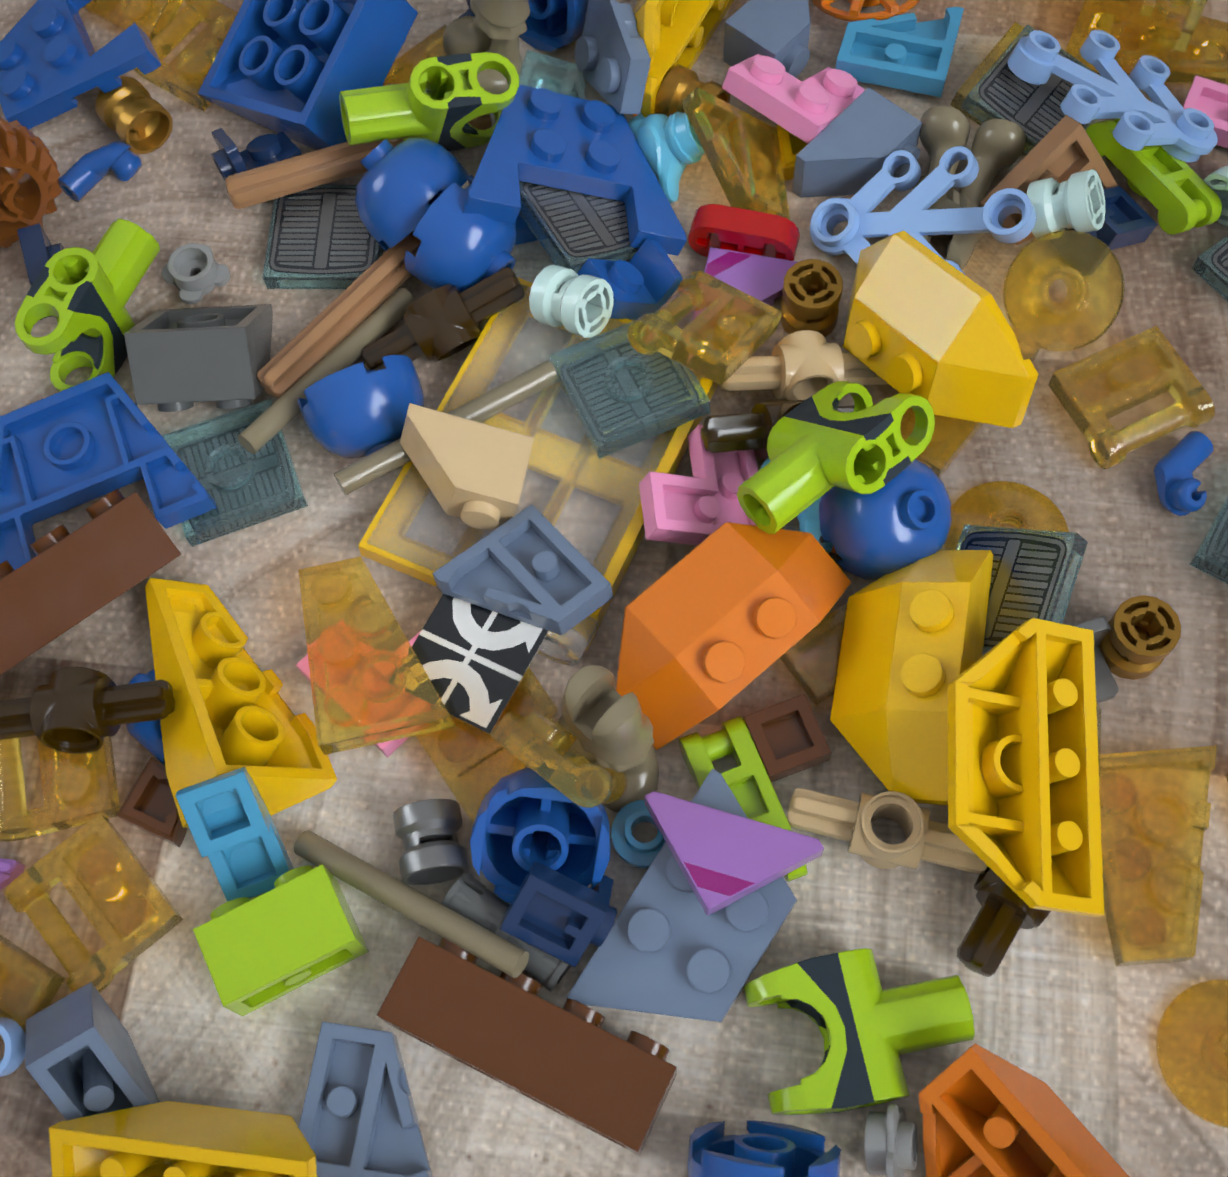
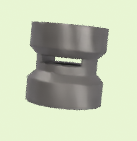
[393,799,469,885]

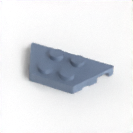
[566,768,797,1022]

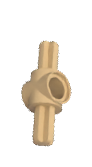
[718,330,888,401]
[787,788,988,874]

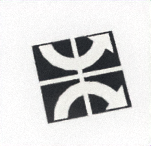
[389,594,549,734]

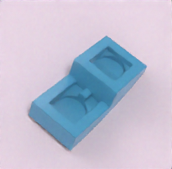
[176,766,294,902]

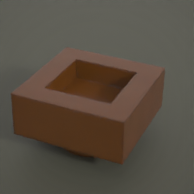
[743,694,832,783]

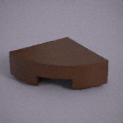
[117,757,187,848]

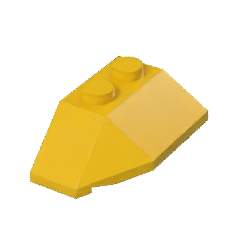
[633,0,734,117]
[843,231,1039,428]
[830,550,993,805]
[948,618,1104,917]
[49,1101,317,1177]

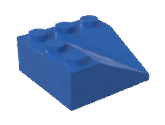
[198,0,418,150]

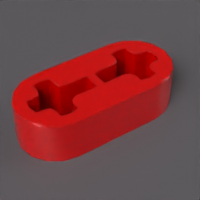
[687,204,800,261]

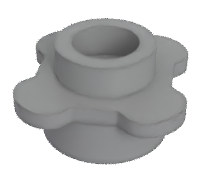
[162,243,230,304]
[865,1104,918,1177]

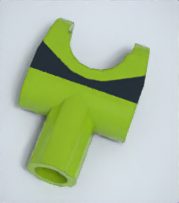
[339,52,519,151]
[15,218,160,392]
[736,381,935,534]
[744,948,975,1115]

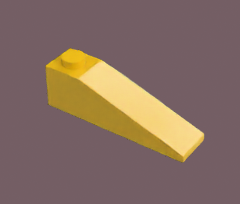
[145,578,337,828]

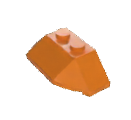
[615,522,852,750]
[918,1043,1129,1177]

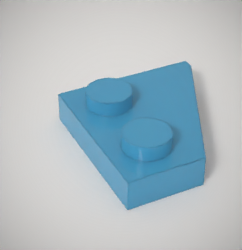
[835,7,964,97]

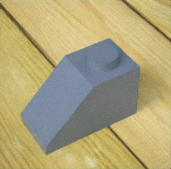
[723,0,811,77]
[792,87,922,198]
[25,982,160,1120]

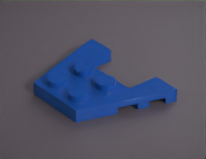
[0,0,162,130]
[463,84,687,256]
[0,372,217,570]

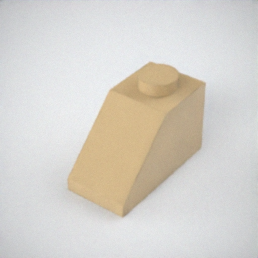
[400,403,534,530]

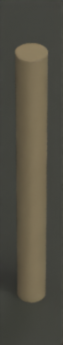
[237,288,415,454]
[334,360,559,495]
[294,830,529,978]

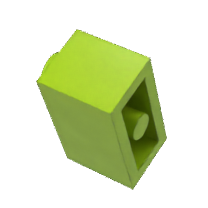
[193,864,369,1017]

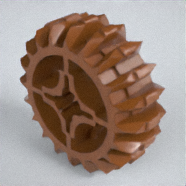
[0,117,62,248]

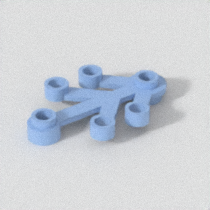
[1007,30,1218,162]
[810,146,1036,275]

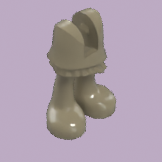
[442,0,531,94]
[913,106,1027,270]
[551,665,659,813]

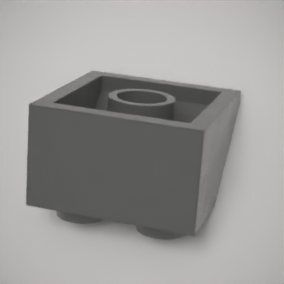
[124,304,273,412]

